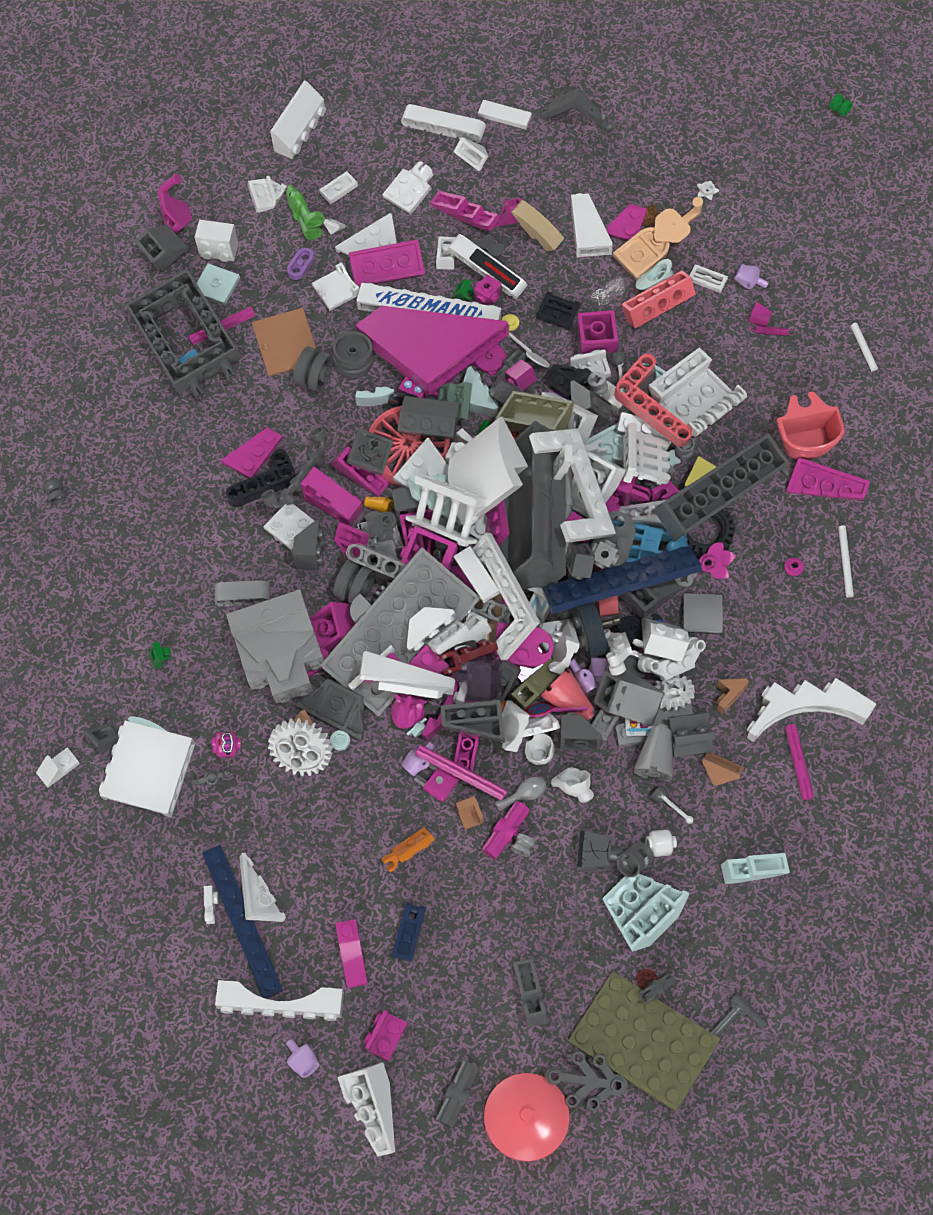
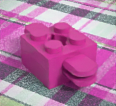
[612,476,652,507]

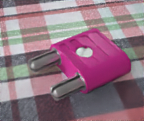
[414,763,460,803]

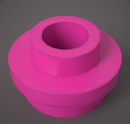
[784,558,804,576]

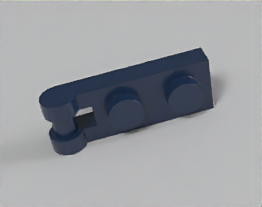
[391,902,427,962]

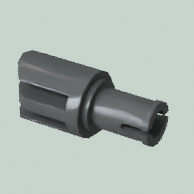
[493,348,529,380]

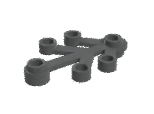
[545,1051,627,1111]

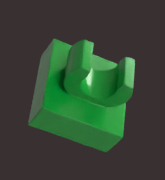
[451,278,474,302]
[149,642,172,668]

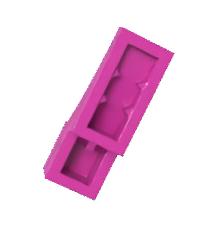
[335,919,368,989]

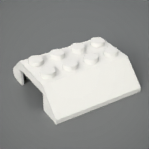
[648,348,747,437]

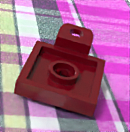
[436,639,499,674]

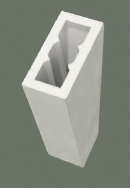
[571,193,613,257]

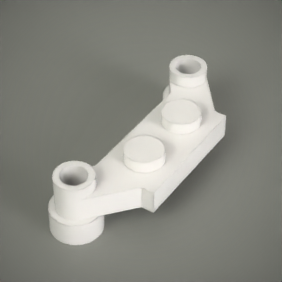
[604,629,633,675]
[637,637,706,681]

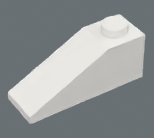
[617,500,666,528]

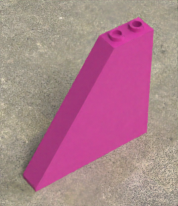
[355,306,509,395]

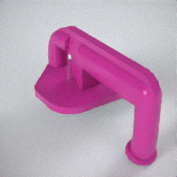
[158,174,192,233]

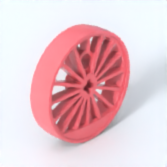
[369,406,450,486]

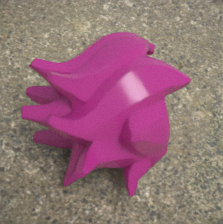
[391,693,427,729]

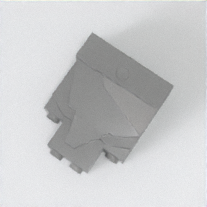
[226,589,324,703]

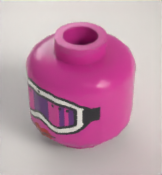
[212,732,241,757]

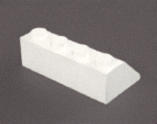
[270,81,326,159]

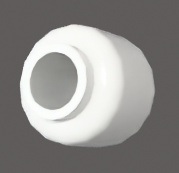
[645,830,677,857]

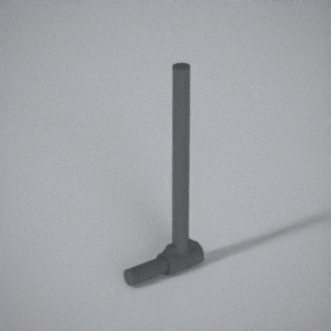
[710,993,768,1037]

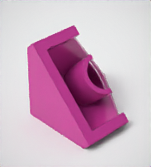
[494,198,522,228]

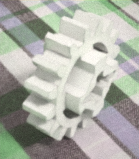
[655,675,695,710]

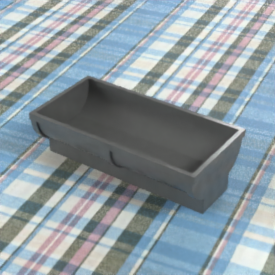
[499,421,566,590]

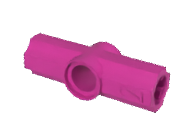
[482,801,530,860]

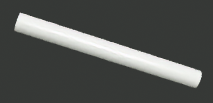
[838,526,854,597]

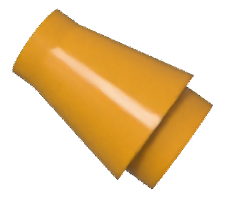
[364,496,393,513]

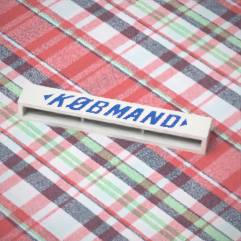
[356,283,501,320]

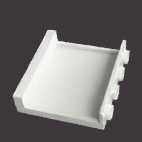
[99,721,196,817]

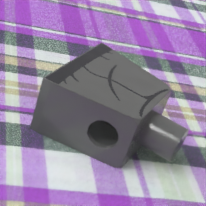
[576,830,623,872]

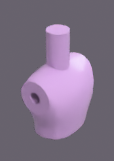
[734,264,769,289]
[588,657,610,693]
[569,659,597,694]
[401,742,435,776]
[286,1039,319,1078]

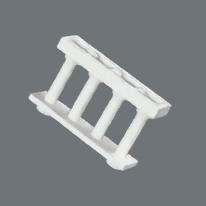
[405,475,488,546]

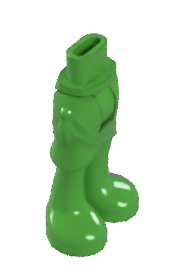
[286,185,325,241]

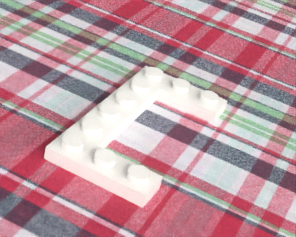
[529,429,616,543]
[472,533,540,660]

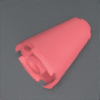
[540,668,594,721]

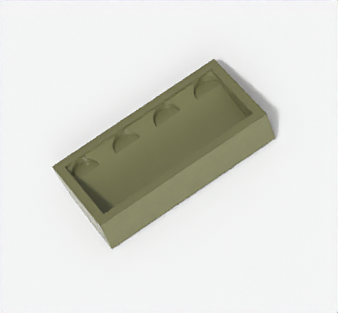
[495,391,574,432]

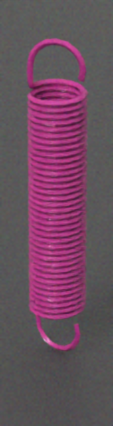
[748,325,795,336]

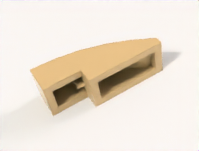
[511,200,564,251]

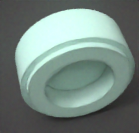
[330,730,350,751]

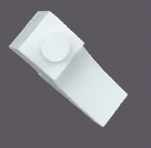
[427,614,492,655]

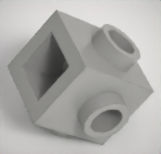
[592,540,620,569]

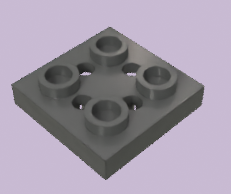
[346,428,394,476]

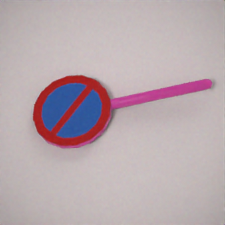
[525,702,588,717]

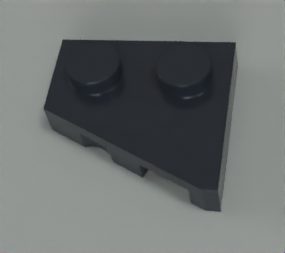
[543,364,592,400]

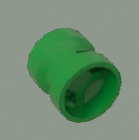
[829,93,853,117]

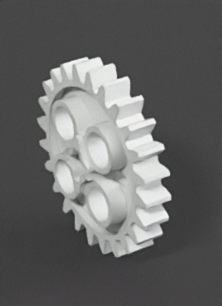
[268,718,333,776]

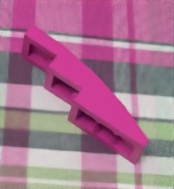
[430,191,500,231]

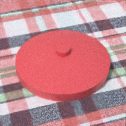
[484,1073,569,1162]

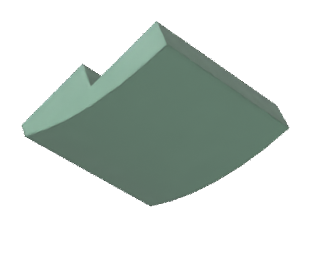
[437,382,472,421]

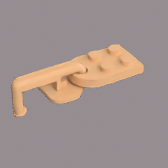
[613,197,703,280]

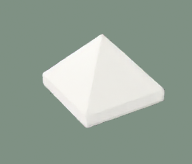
[324,219,346,235]

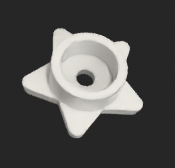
[697,181,719,200]

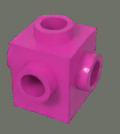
[474,274,501,306]

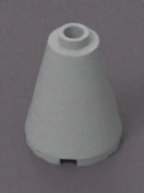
[634,724,673,781]

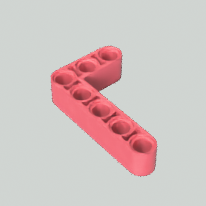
[614,353,692,447]

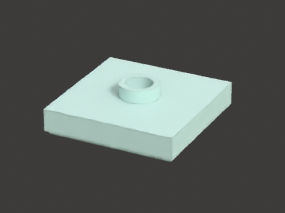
[197,264,240,306]

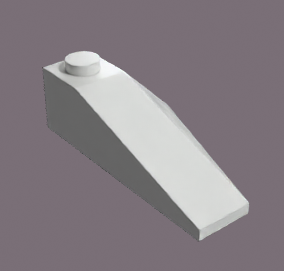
[338,1062,395,1156]

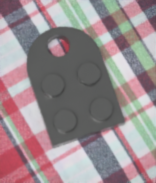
[591,511,635,568]

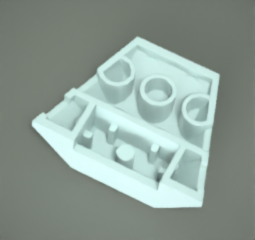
[602,874,689,952]

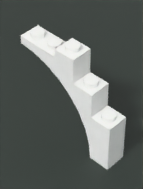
[747,678,876,742]

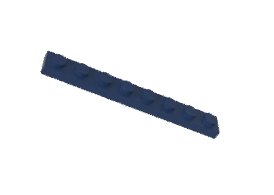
[202,845,283,999]

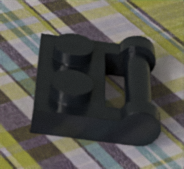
[536,291,581,330]

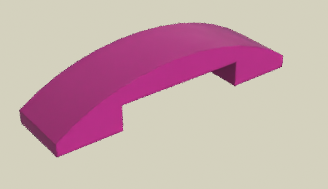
[422,671,459,742]

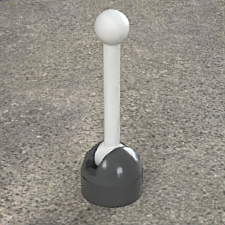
[611,352,627,393]
[651,785,693,824]

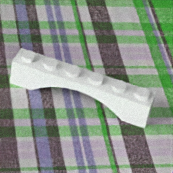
[215,980,344,1021]

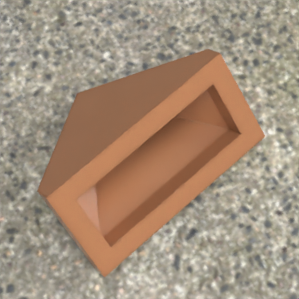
[702,752,744,786]

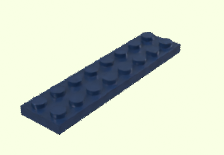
[542,546,702,614]

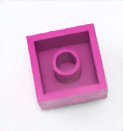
[577,310,618,355]

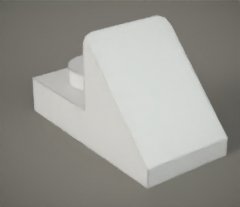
[36,747,80,788]

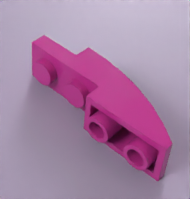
[454,695,487,772]

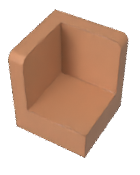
[456,796,484,829]

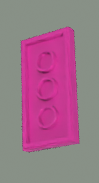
[349,239,425,287]

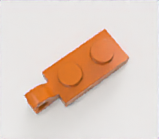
[381,827,435,872]

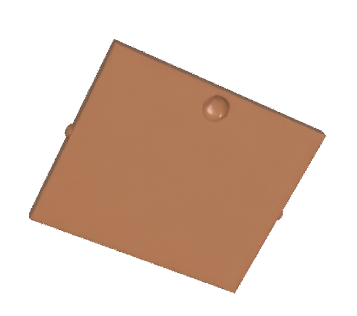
[252,308,316,376]

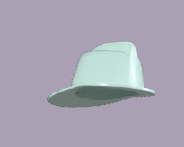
[636,259,674,290]

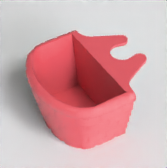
[777,392,845,460]

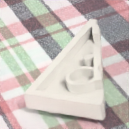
[239,853,286,922]

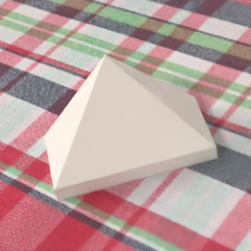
[454,137,488,171]

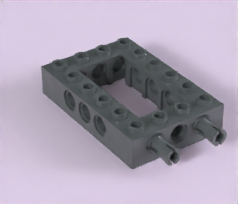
[125,268,242,399]

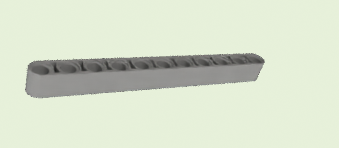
[346,543,543,628]

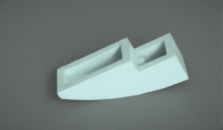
[721,853,790,884]

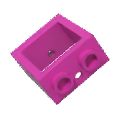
[400,526,460,571]

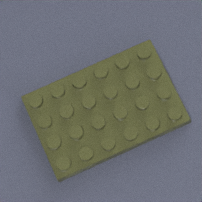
[568,972,720,1112]

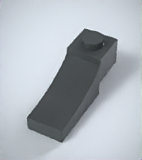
[513,958,548,1028]

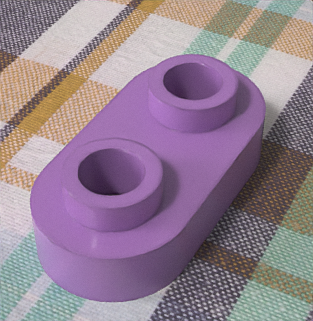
[287,248,314,280]

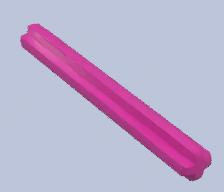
[416,745,507,800]

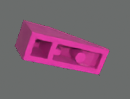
[331,446,390,497]

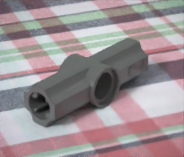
[436,1061,480,1128]

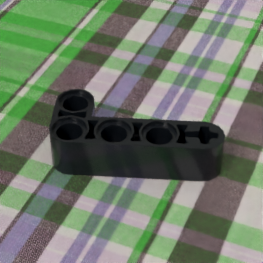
[226,449,296,507]

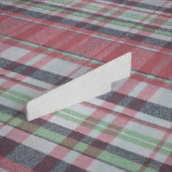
[360,651,455,698]

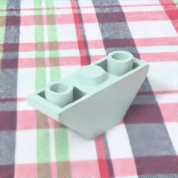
[463,366,499,418]

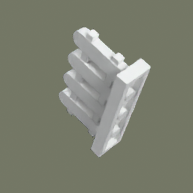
[623,423,671,485]

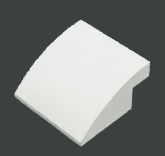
[448,417,528,525]

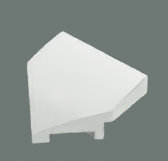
[247,176,287,213]

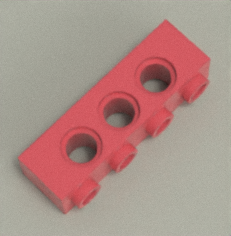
[621,270,696,328]

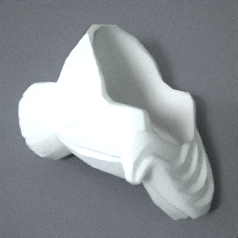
[551,767,594,803]

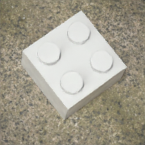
[195,220,238,262]

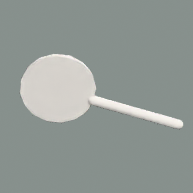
[509,332,550,368]

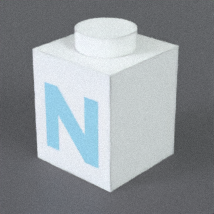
[529,592,550,623]

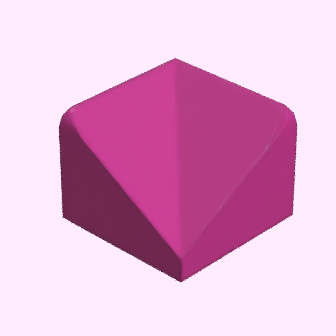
[749,302,772,326]

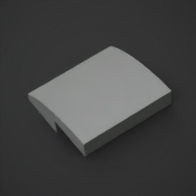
[683,593,723,633]

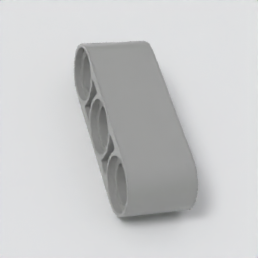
[215,581,270,606]

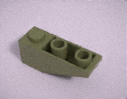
[510,658,565,711]

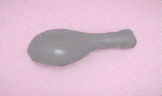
[495,777,546,811]

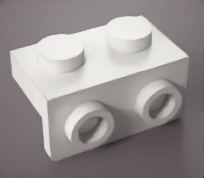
[570,349,611,383]

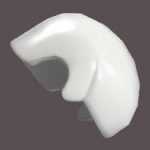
[525,733,555,765]

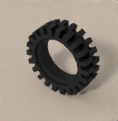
[686,509,735,560]

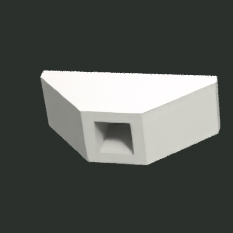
[407,607,456,651]

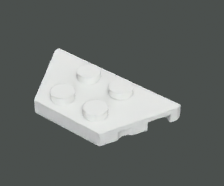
[335,213,397,255]

